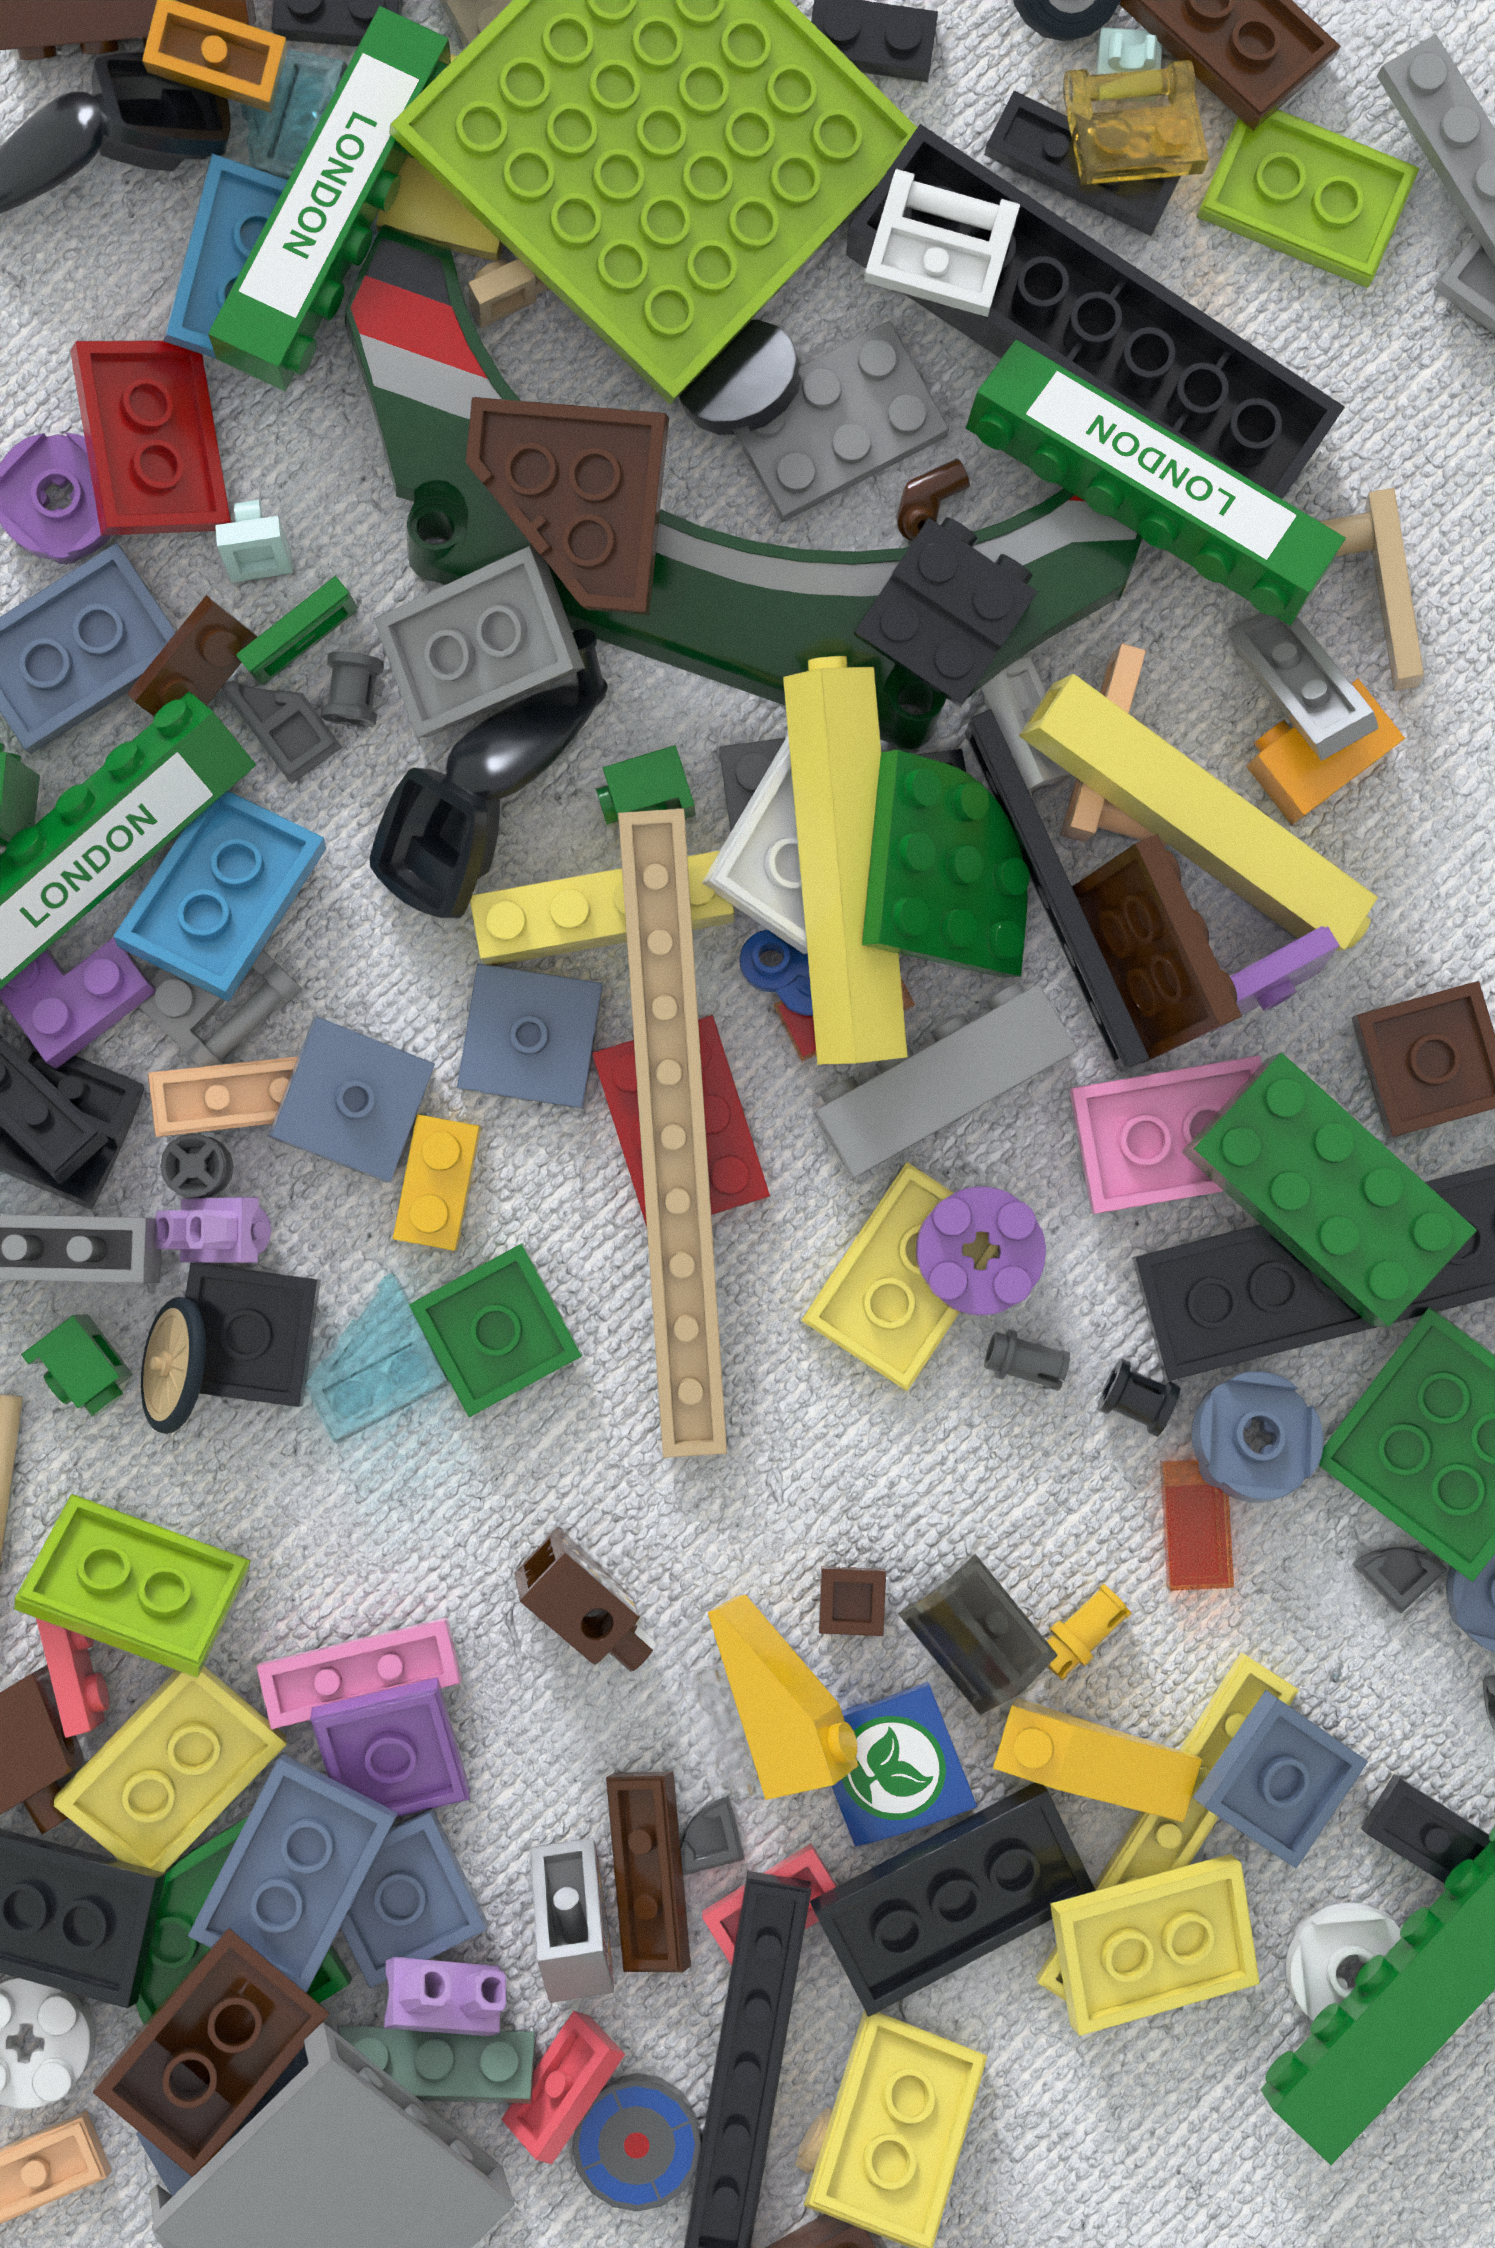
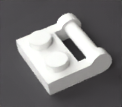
[864,169,1020,317]

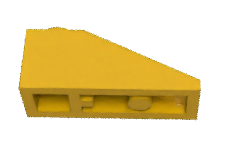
[707,1594,859,1800]
[993,1697,1202,1822]

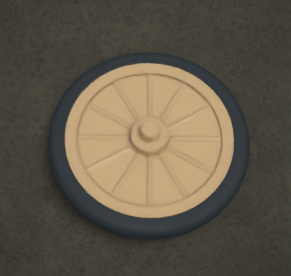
[141,1297,206,1434]

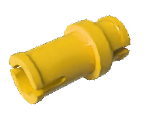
[1039,1584,1132,1681]

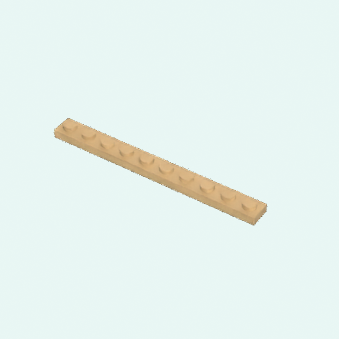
[618,809,727,1458]

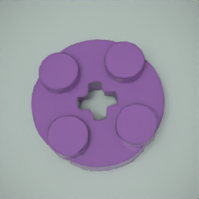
[0,432,112,565]
[916,1187,1046,1315]

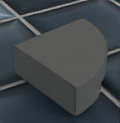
[1352,1547,1447,1613]
[681,1793,744,1875]

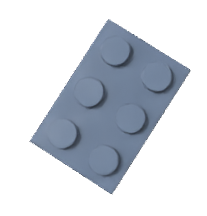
[0,542,176,754]
[188,1754,398,1993]

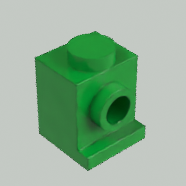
[595,745,696,825]
[21,1314,133,1417]

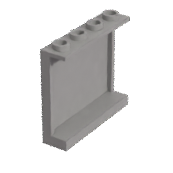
[150,2022,515,2248]

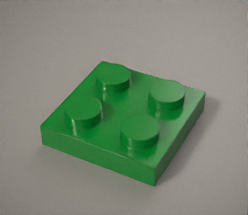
[408,1243,583,1417]

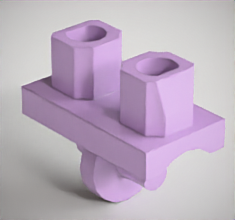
[155,1197,271,1263]
[384,1957,506,2036]

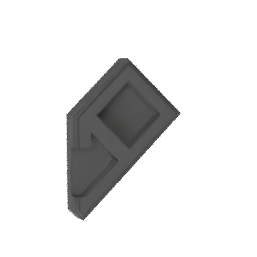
[221,682,342,784]

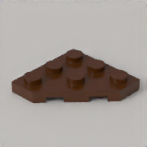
[466,397,669,615]

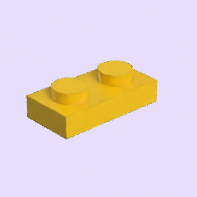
[393,1114,481,1251]

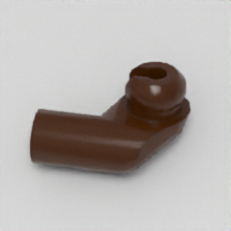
[896,458,970,541]

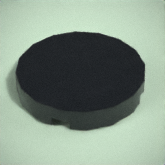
[679,319,801,435]

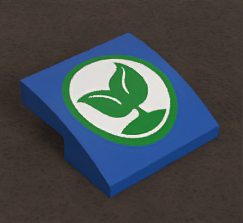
[832,1681,977,1847]

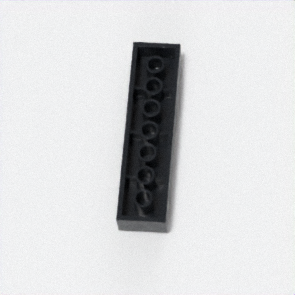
[846,124,1345,499]

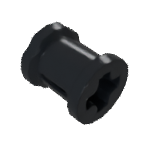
[1098,1358,1181,1437]

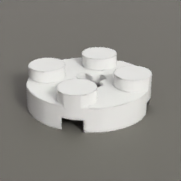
[1286,1903,1402,2021]
[0,1976,96,2109]

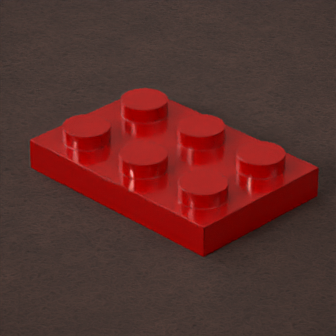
[70,340,231,536]
[592,1015,770,1227]

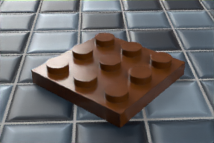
[1072,834,1242,1063]

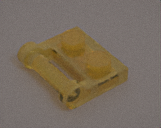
[1063,60,1209,185]

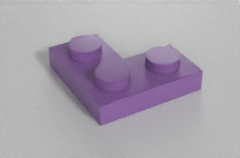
[0,937,156,1069]

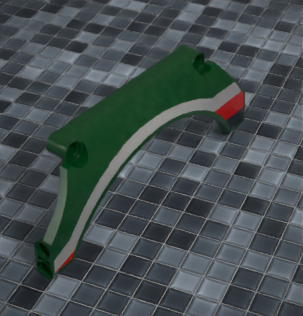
[345,224,1142,749]

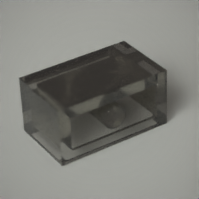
[898,1554,1058,1715]

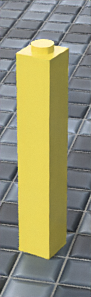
[783,656,908,1065]
[1019,674,1378,951]

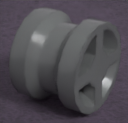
[160,1133,234,1198]

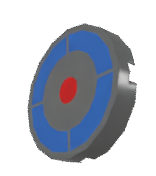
[572,2073,702,2212]

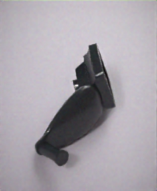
[0,52,230,214]
[369,629,608,919]

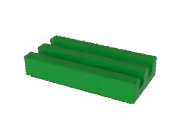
[236,575,358,685]

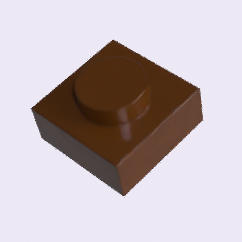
[818,1566,886,1636]

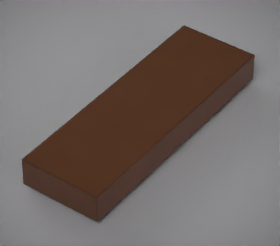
[606,1771,691,1973]

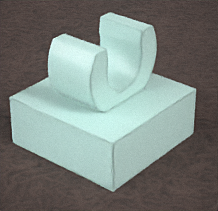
[1094,27,1162,103]
[215,500,293,583]

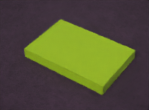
[1196,109,1420,288]
[14,1494,251,1678]

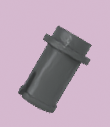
[984,1329,1070,1391]

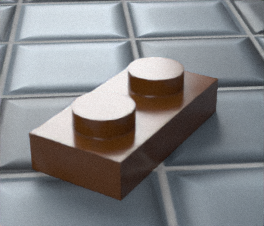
[127,595,258,717]

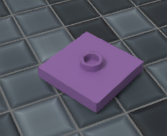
[1210,926,1340,1033]
[310,1677,470,1817]

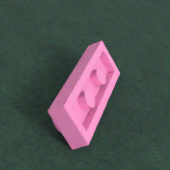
[256,1617,462,1729]

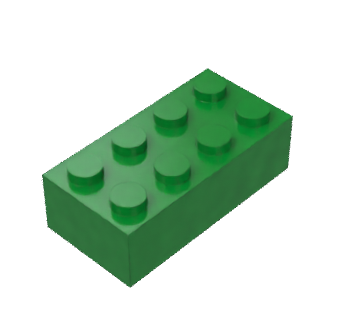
[1182,1052,1477,1327]

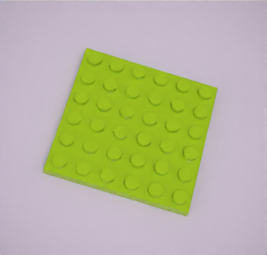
[389,0,917,405]

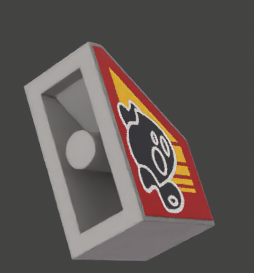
[530,1838,614,2003]

